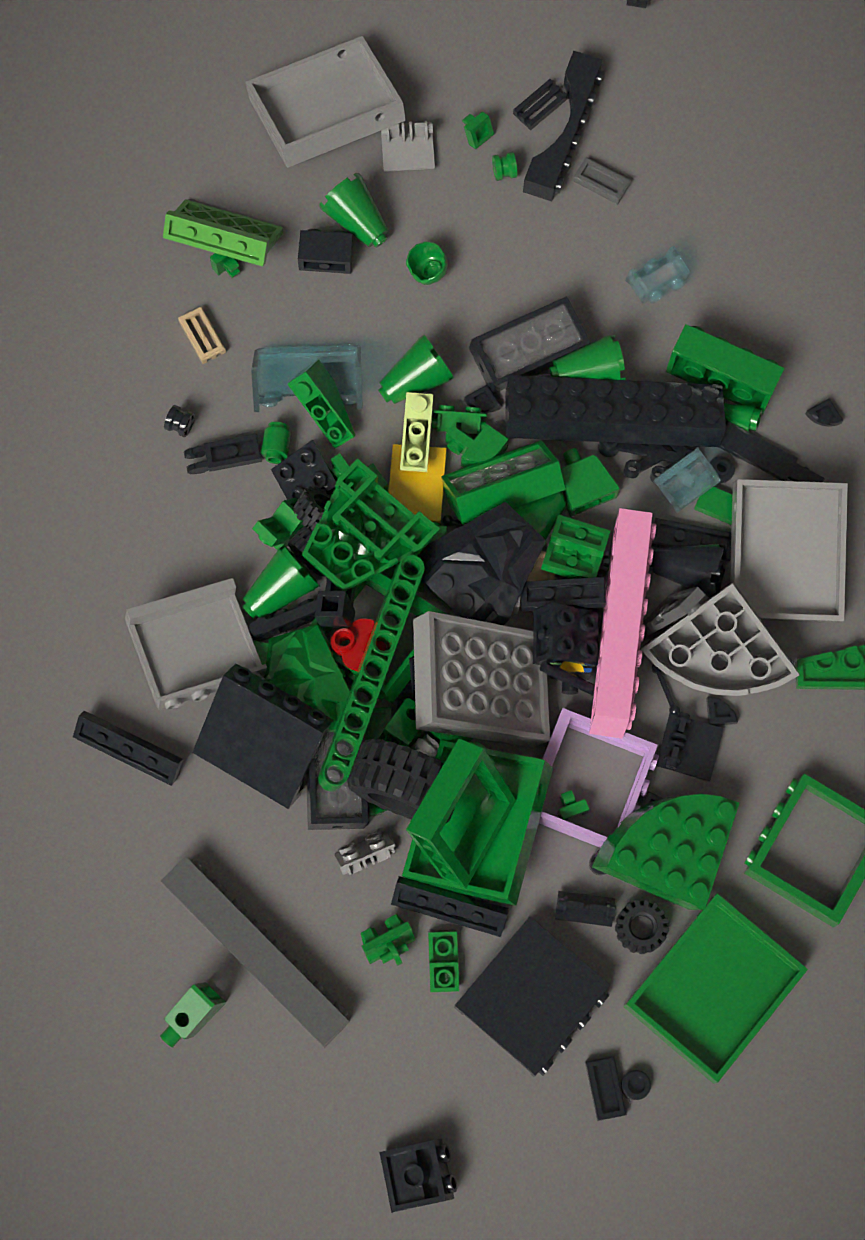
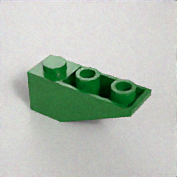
[287,359,356,449]

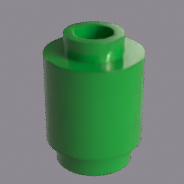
[261,422,291,464]

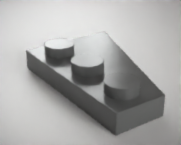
[643,587,705,638]

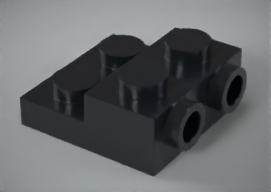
[379,1138,457,1213]

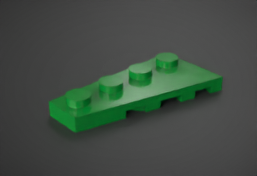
[795,645,865,690]

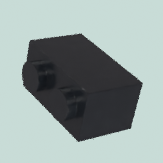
[297,229,353,274]

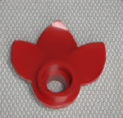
[331,618,386,671]

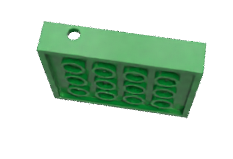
[402,740,553,906]
[623,894,808,1084]

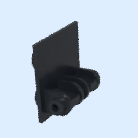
[271,440,337,500]
[656,712,724,781]

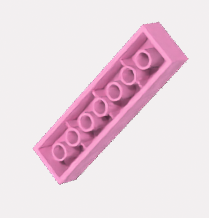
[589,508,656,739]

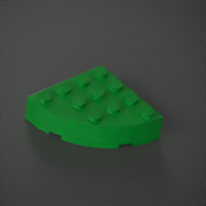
[592,794,740,910]

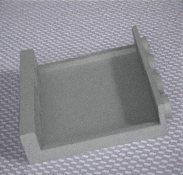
[125,578,267,710]

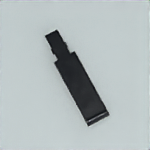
[718,421,825,482]

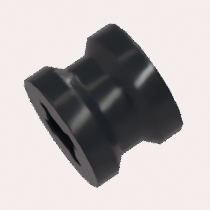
[164,405,195,437]

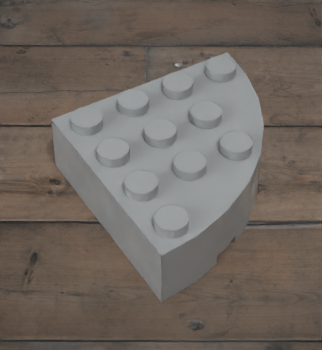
[641,582,800,696]

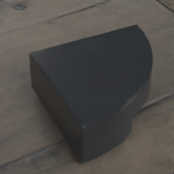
[464,385,501,413]
[805,399,843,427]
[706,696,738,725]

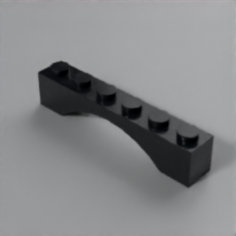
[523,50,605,202]

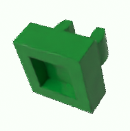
[462,111,494,150]
[210,253,240,278]
[557,790,589,821]

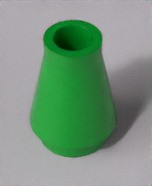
[724,403,762,432]

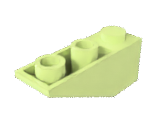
[400,392,433,472]

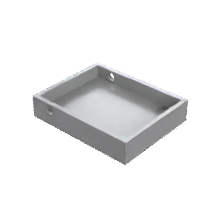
[245,36,406,168]
[730,479,848,622]
[413,611,550,747]

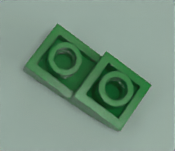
[428,930,459,992]

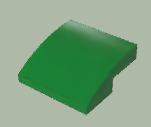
[541,514,611,579]

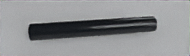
[539,661,595,696]

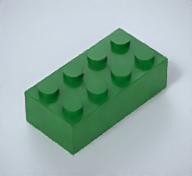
[666,324,784,415]

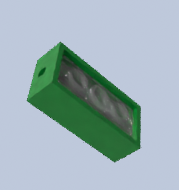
[441,440,566,525]

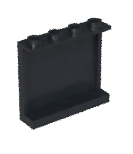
[192,664,334,809]
[454,917,610,1077]

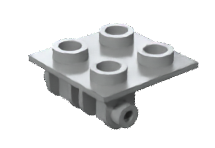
[381,120,435,172]
[334,831,395,876]

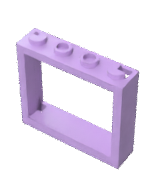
[539,708,659,848]

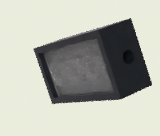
[469,296,590,394]
[306,728,368,830]

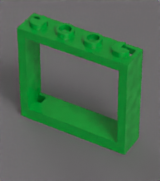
[310,573,447,703]
[406,739,516,888]
[744,774,865,927]

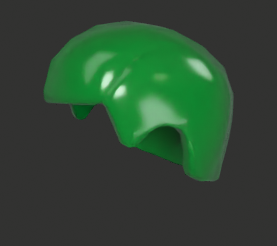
[406,241,448,285]

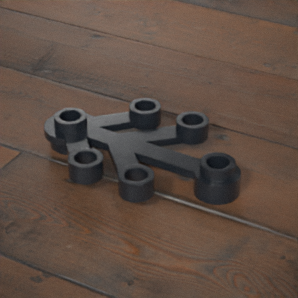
[598,442,703,484]

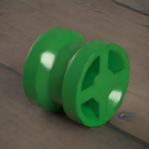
[492,152,518,181]

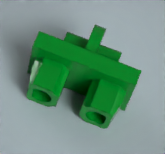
[361,914,416,966]

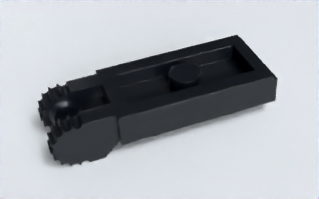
[184,434,262,475]
[249,599,317,642]

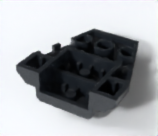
[417,502,546,626]

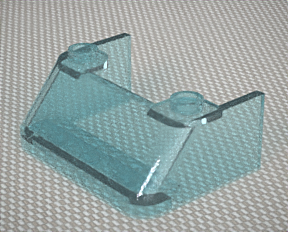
[251,344,363,412]

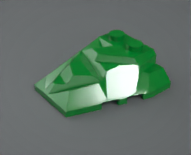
[302,459,440,591]
[264,624,359,733]

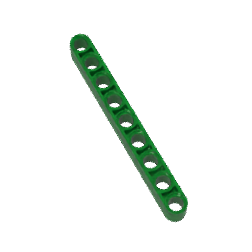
[318,555,424,792]

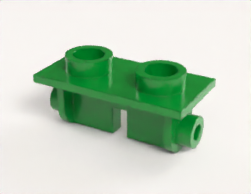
[432,405,487,435]

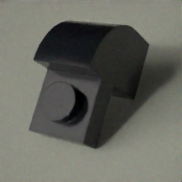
[315,578,356,627]

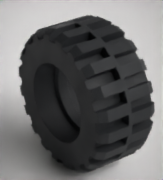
[347,739,455,824]

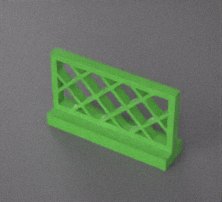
[163,199,283,267]

